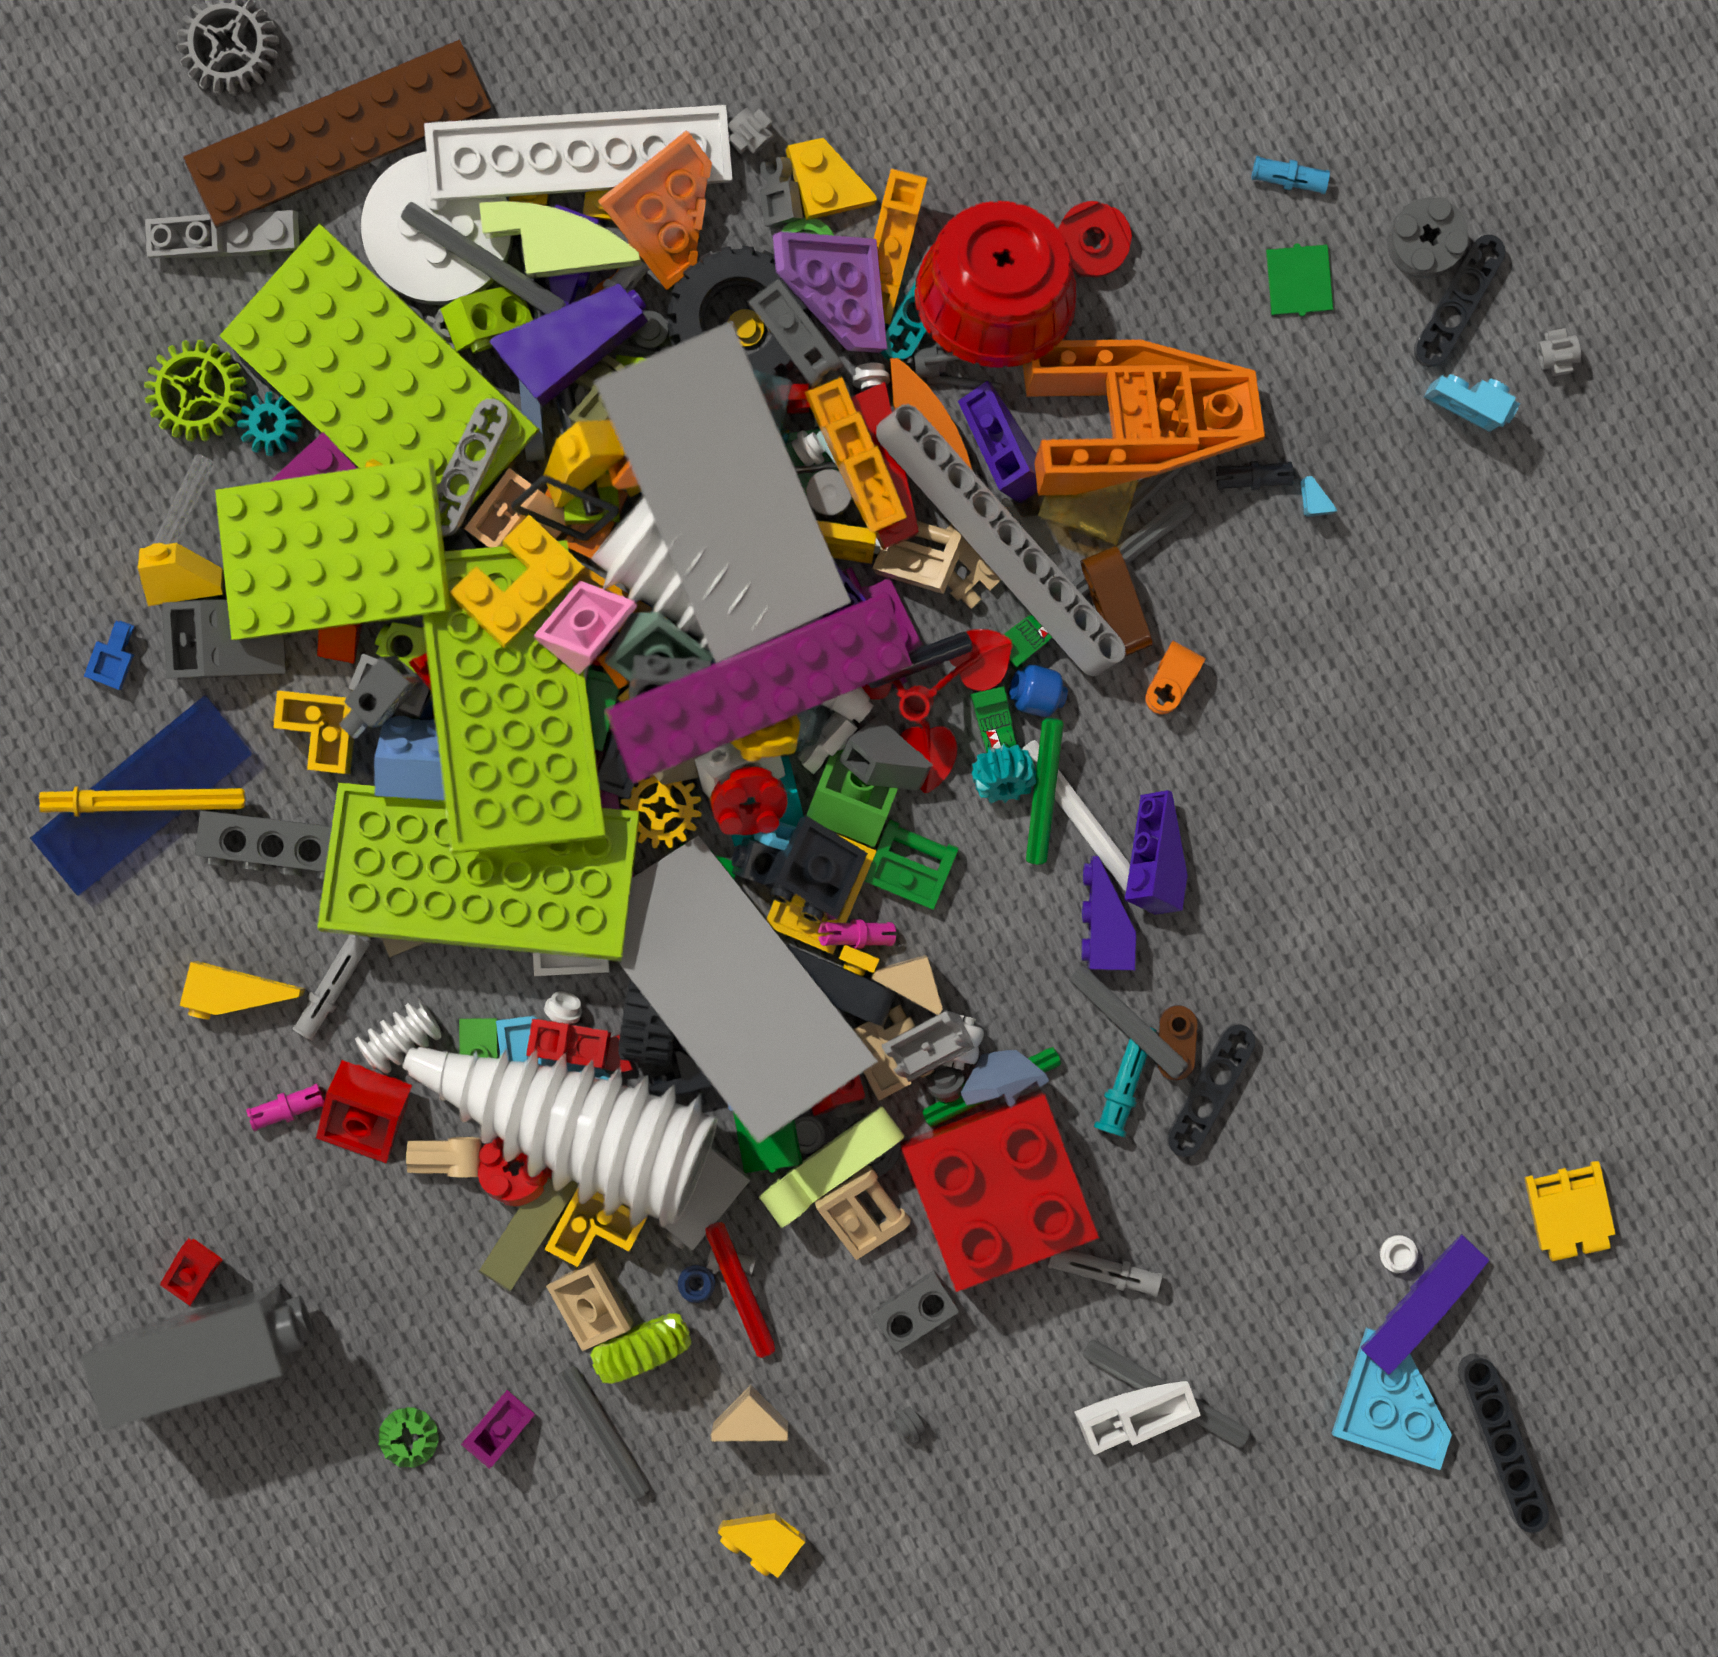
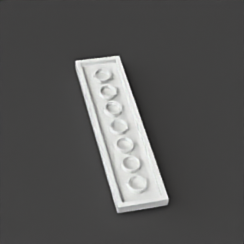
[424,105,732,201]

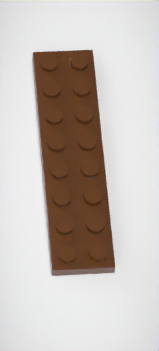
[183,39,491,229]

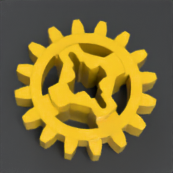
[621,775,702,848]

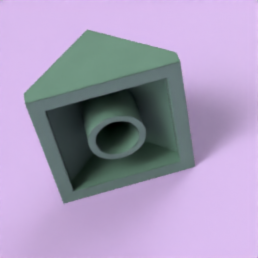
[605,612,713,681]

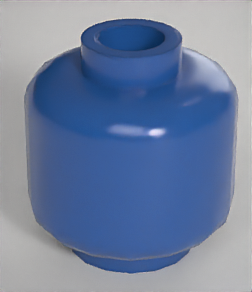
[1009,664,1068,717]

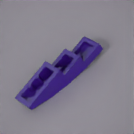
[1361,1234,1489,1375]

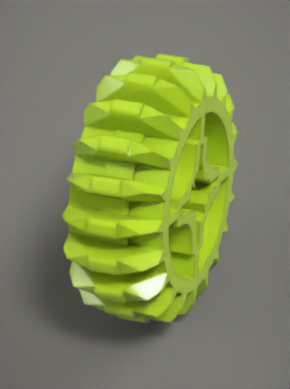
[144,340,247,442]
[590,1313,692,1384]

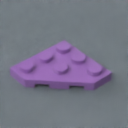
[773,231,887,353]

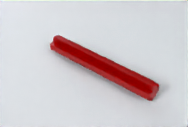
[705,1222,775,1358]

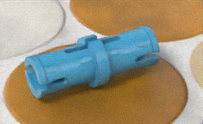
[1251,156,1330,195]

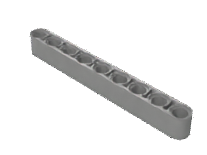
[876,404,1125,676]

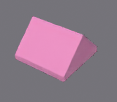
[534,581,637,675]

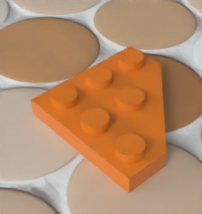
[598,130,712,290]

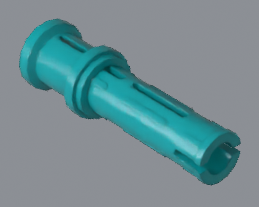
[1093,1027,1157,1138]

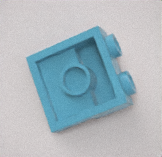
[1424,374,1520,432]

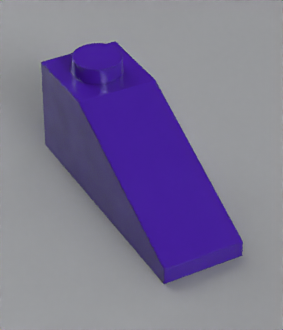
[958,381,1038,503]

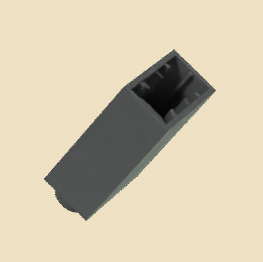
[80,1284,314,1431]

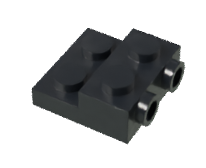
[763,816,868,923]

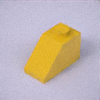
[138,543,224,606]

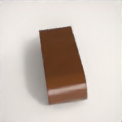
[1080,546,1153,657]

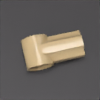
[406,1137,482,1177]

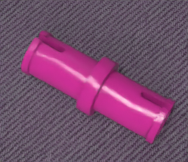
[818,919,896,949]
[246,1083,324,1132]

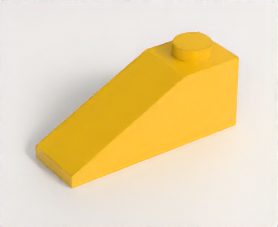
[544,420,626,508]
[179,961,305,1020]

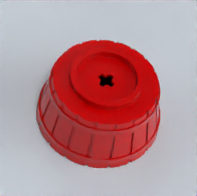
[915,201,1077,368]

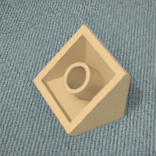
[872,955,942,1015]
[546,1257,633,1351]
[711,1385,788,1441]

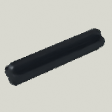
[868,631,973,689]

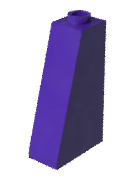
[490,284,648,407]

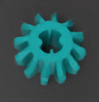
[237,392,303,457]
[972,744,1036,804]

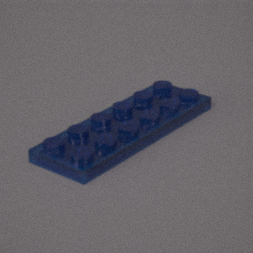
[30,695,254,896]

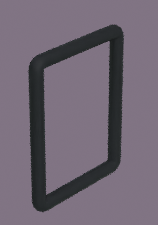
[511,476,619,541]

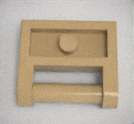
[872,521,967,594]
[815,1165,910,1260]

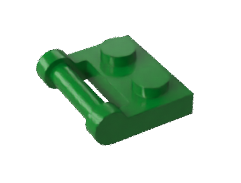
[864,819,959,910]

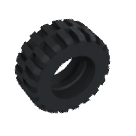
[667,245,811,392]

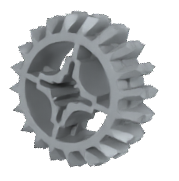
[176,0,279,96]

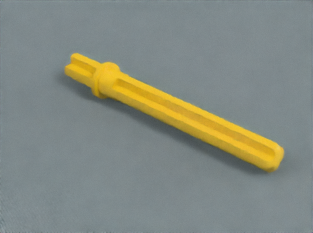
[39,786,246,817]

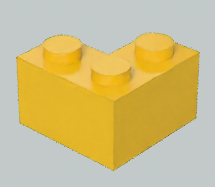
[273,690,354,774]
[545,1186,648,1267]

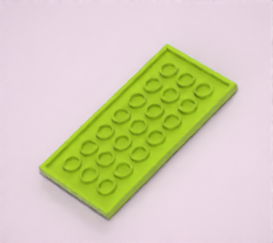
[219,224,541,537]
[422,540,605,855]
[317,783,640,961]

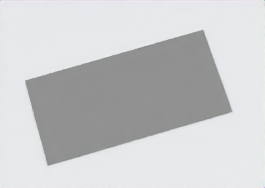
[594,322,850,663]
[618,835,878,1143]

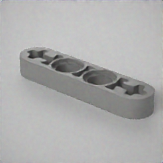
[437,399,511,537]

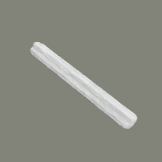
[1021,740,1130,892]

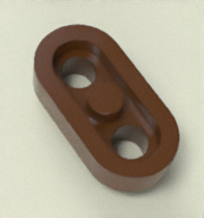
[1157,1005,1197,1080]

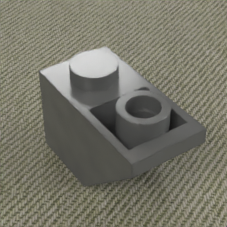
[839,716,933,791]

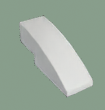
[1074,1381,1201,1455]

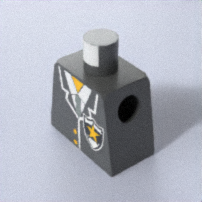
[339,656,423,739]

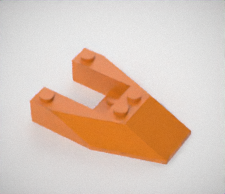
[1023,339,1265,496]

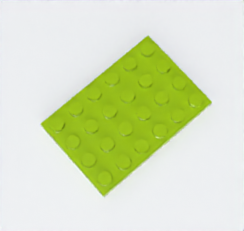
[215,458,451,641]

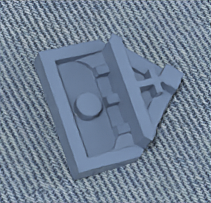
[961,1050,1049,1106]

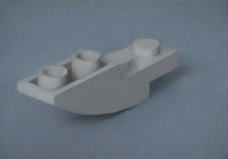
[145,210,299,258]

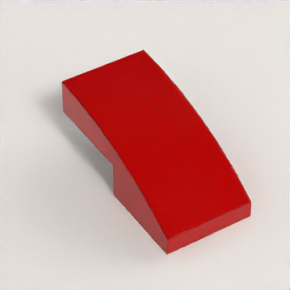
[526,1018,612,1069]

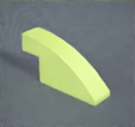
[479,201,642,279]

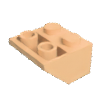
[464,468,567,547]

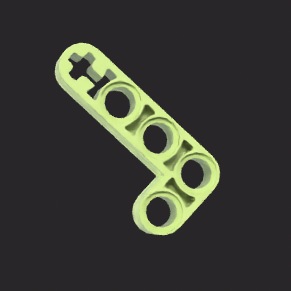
[759,1106,905,1228]

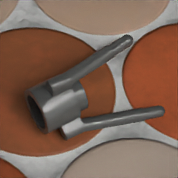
[914,342,1004,391]

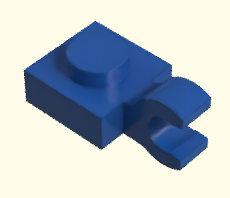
[84,621,135,690]

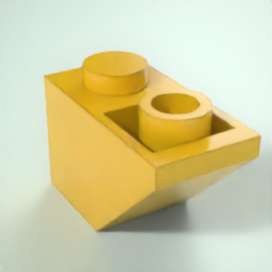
[718,1513,805,1578]

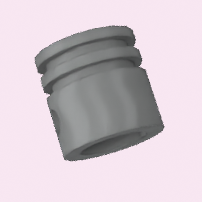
[807,470,852,518]

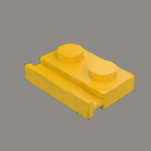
[817,521,877,564]

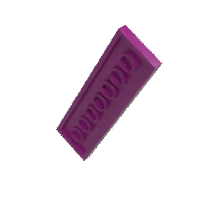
[605,593,912,783]

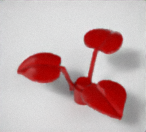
[861,629,1013,793]

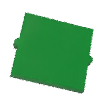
[1266,243,1333,317]
[733,1111,803,1173]

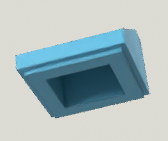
[1301,476,1337,517]
[754,822,796,850]

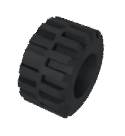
[618,978,676,1067]

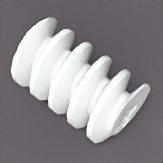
[355,998,441,1074]

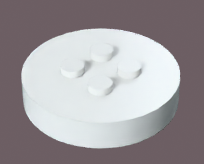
[361,152,514,305]

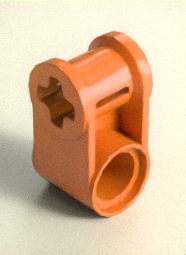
[1145,640,1206,715]

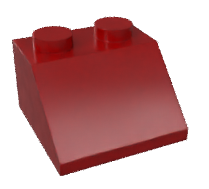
[316,1060,412,1163]

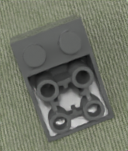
[162,600,286,680]

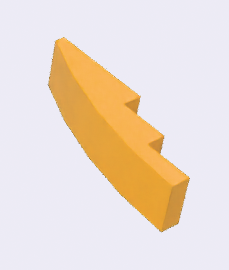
[805,377,906,532]

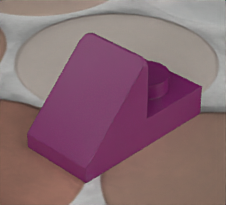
[461,1390,535,1469]

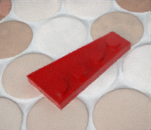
[850,382,919,550]

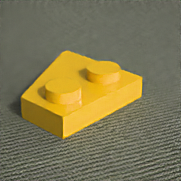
[785,138,877,221]

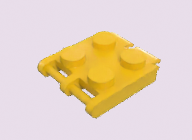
[1524,1161,1615,1262]

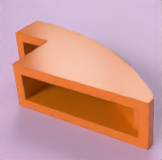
[890,358,972,474]

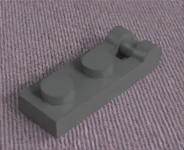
[748,279,843,388]

